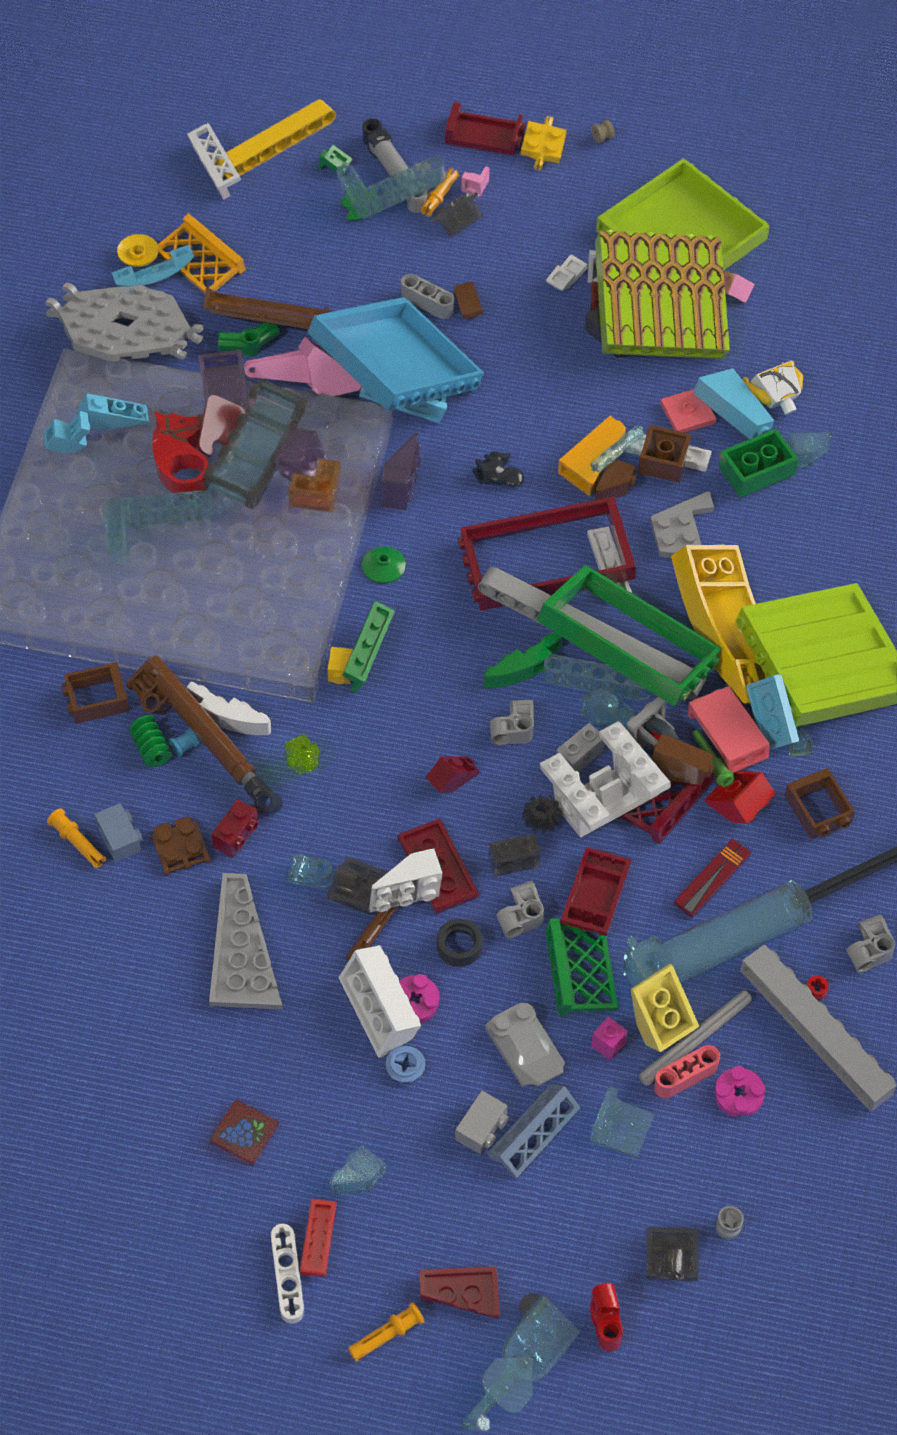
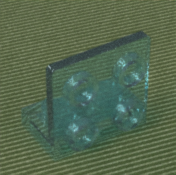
[590,1086,654,1158]

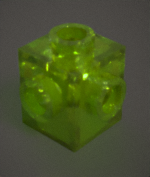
[284,733,321,776]

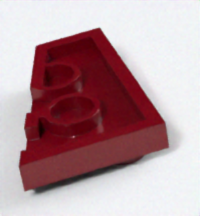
[419,1266,500,1320]

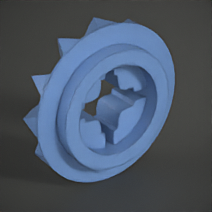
[386,1046,425,1084]

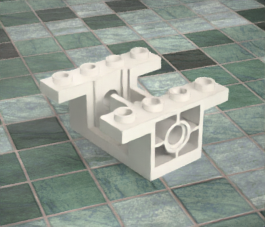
[540,721,671,838]

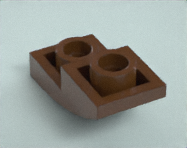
[453,281,483,319]

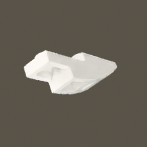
[186,681,271,735]

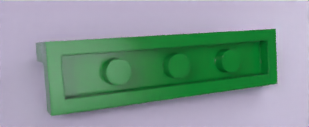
[342,601,395,693]

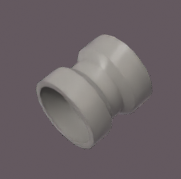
[716,1206,744,1239]

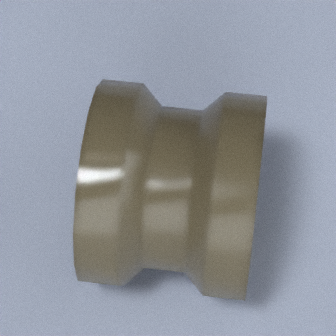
[591,120,615,144]

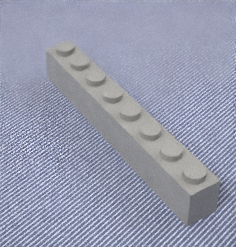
[740,944,897,1112]

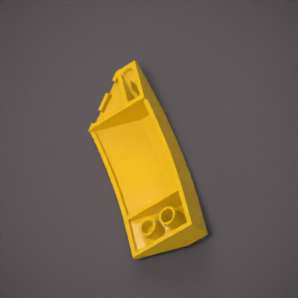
[671,545,766,704]

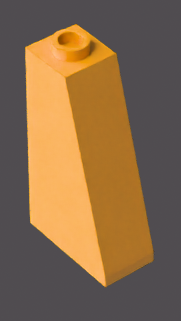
[558,416,626,497]

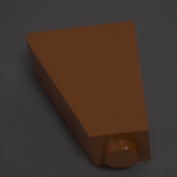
[651,733,715,785]

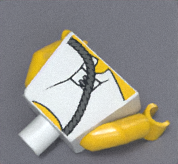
[742,361,803,415]

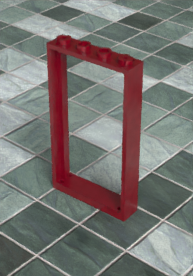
[457,497,636,611]

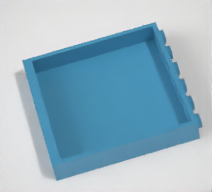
[308,297,484,411]

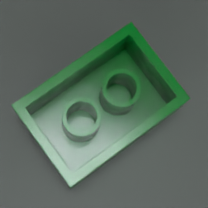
[718,428,799,498]

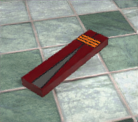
[674,838,751,918]

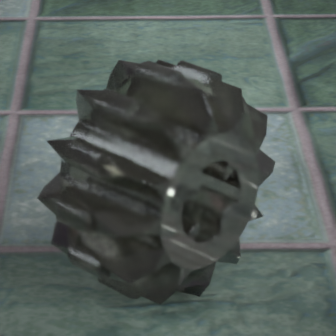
[522,794,562,835]

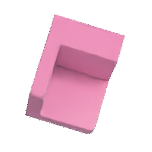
[461,166,489,197]
[724,271,754,302]

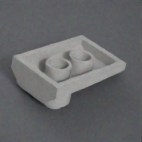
[485,1003,565,1088]

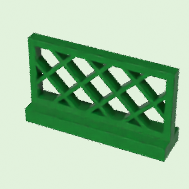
[545,918,618,1016]

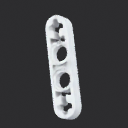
[271,1224,304,1324]

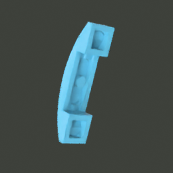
[112,245,194,286]

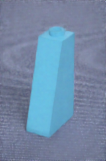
[693,368,774,439]

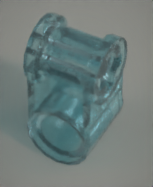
[286,854,334,889]

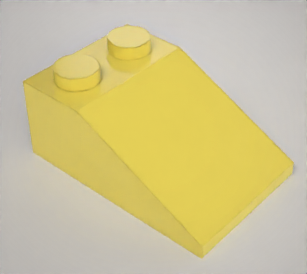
[631,964,699,1052]

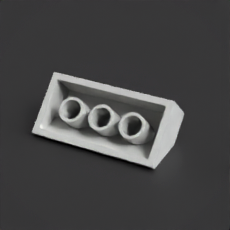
[339,946,421,1058]

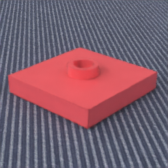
[660,389,716,433]

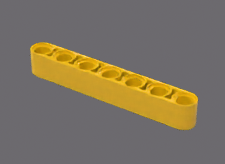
[215,100,336,179]

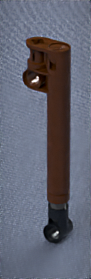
[126,656,283,813]

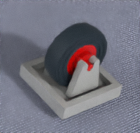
[627,697,679,751]

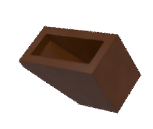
[595,458,637,500]

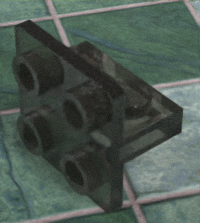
[431,191,483,237]

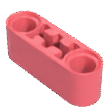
[654,1045,720,1098]

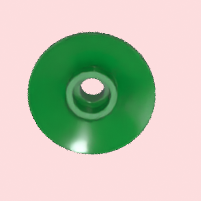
[362,546,406,584]

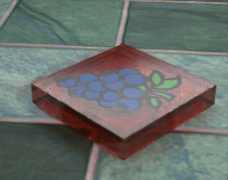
[209,1099,279,1166]

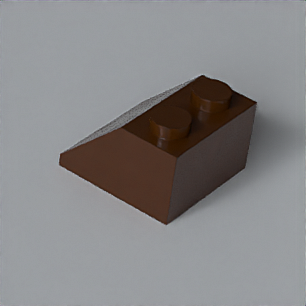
[638,425,692,483]

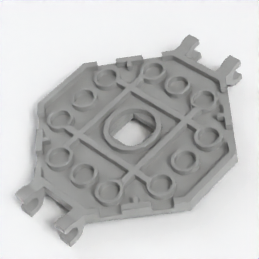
[46,283,203,362]

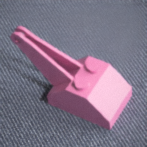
[243,337,362,397]

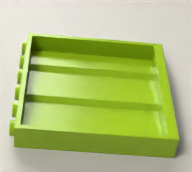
[735,583,897,727]

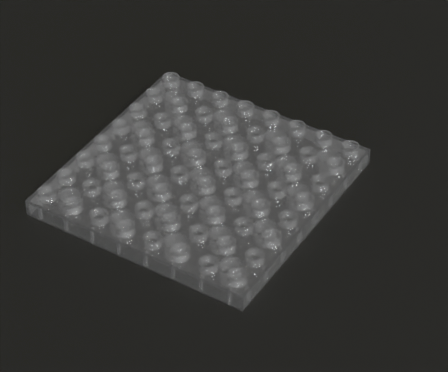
[0,348,393,703]

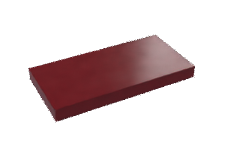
[397,818,479,914]

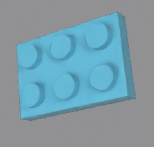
[746,674,799,750]

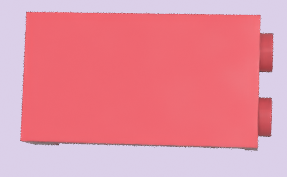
[688,686,770,773]

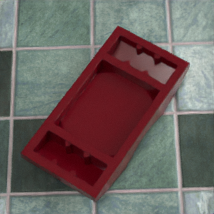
[560,847,631,936]

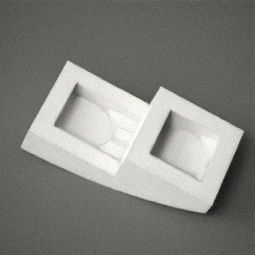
[546,254,588,292]

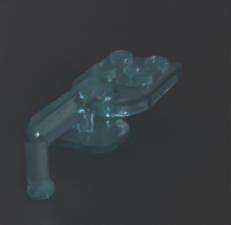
[462,1296,580,1431]

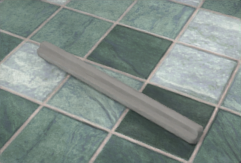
[639,990,752,1086]

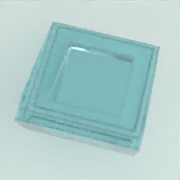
[787,729,812,757]

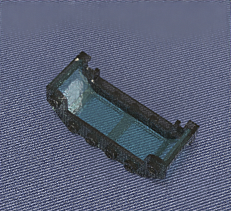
[203,378,308,510]

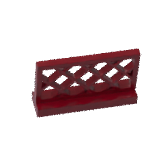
[619,772,714,844]

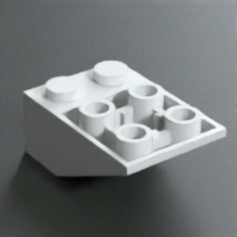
[369,849,442,912]

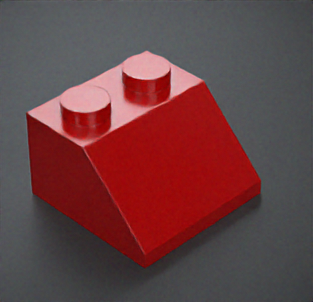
[704,771,775,824]

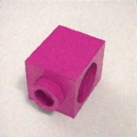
[591,1017,628,1061]

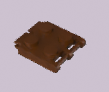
[151,816,211,876]

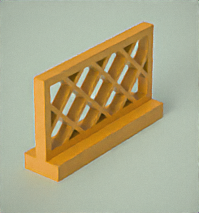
[158,213,246,293]

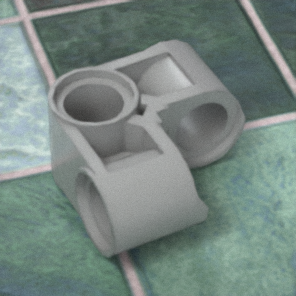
[489,700,534,745]
[496,881,544,938]
[846,914,895,973]

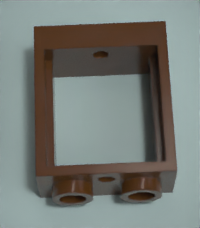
[61,662,129,724]
[784,768,855,840]

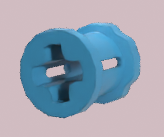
[169,728,200,757]

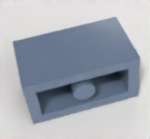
[94,803,143,862]

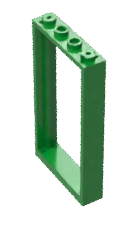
[536,565,722,707]

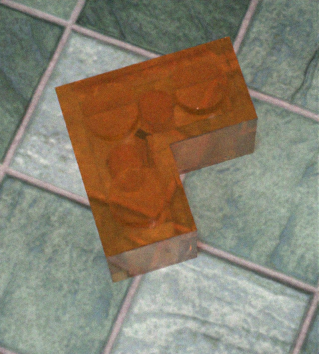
[288,459,341,513]

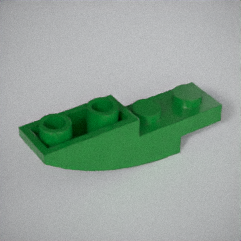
[483,632,563,689]

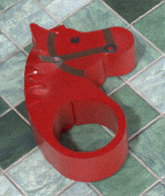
[152,412,211,498]

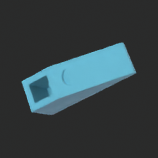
[77,393,149,430]

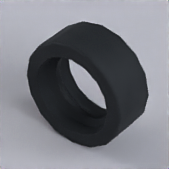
[437,918,482,967]

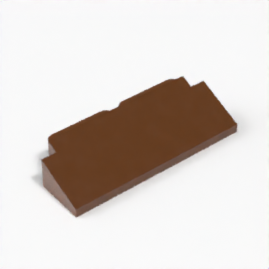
[203,288,333,329]

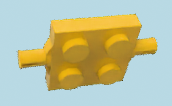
[521,116,567,170]

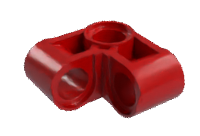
[590,1283,623,1352]

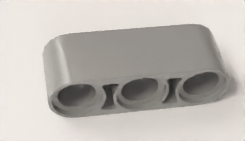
[401,274,454,319]

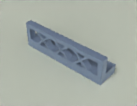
[487,1084,581,1178]

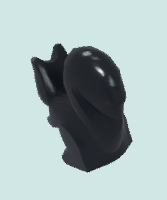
[472,451,524,488]

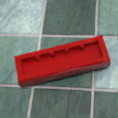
[300,1199,337,1278]

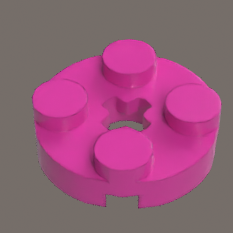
[399,974,440,1023]
[715,1066,765,1117]

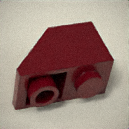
[425,756,480,793]

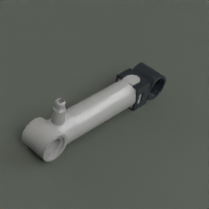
[362,118,427,213]

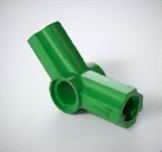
[218,322,280,357]

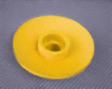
[117,234,159,267]

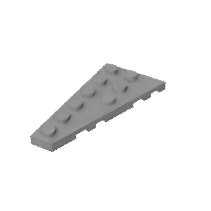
[209,873,283,1010]

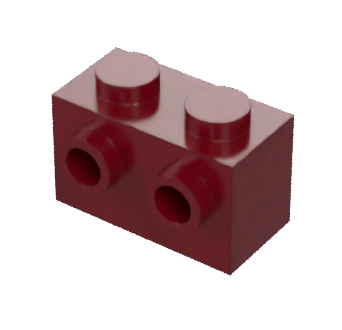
[211,799,259,859]

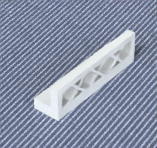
[187,123,241,200]

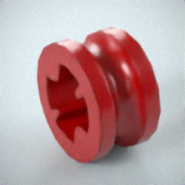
[807,975,829,1000]

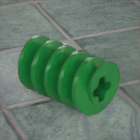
[129,715,172,767]

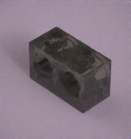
[488,834,541,877]

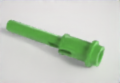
[692,730,734,787]

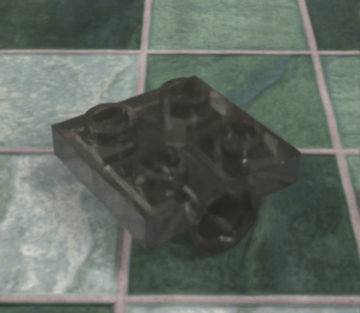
[327,856,388,915]
[646,1226,698,1281]

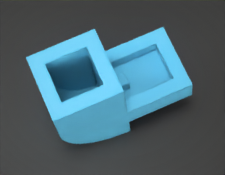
[44,411,90,453]

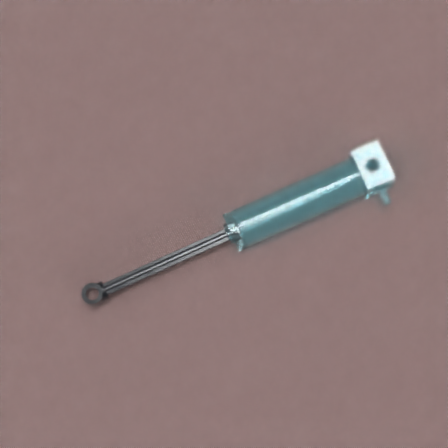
[622,847,897,987]

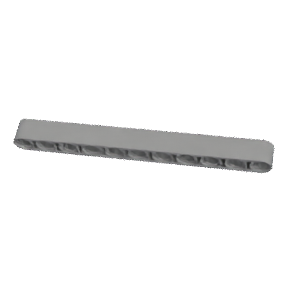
[478,567,706,700]

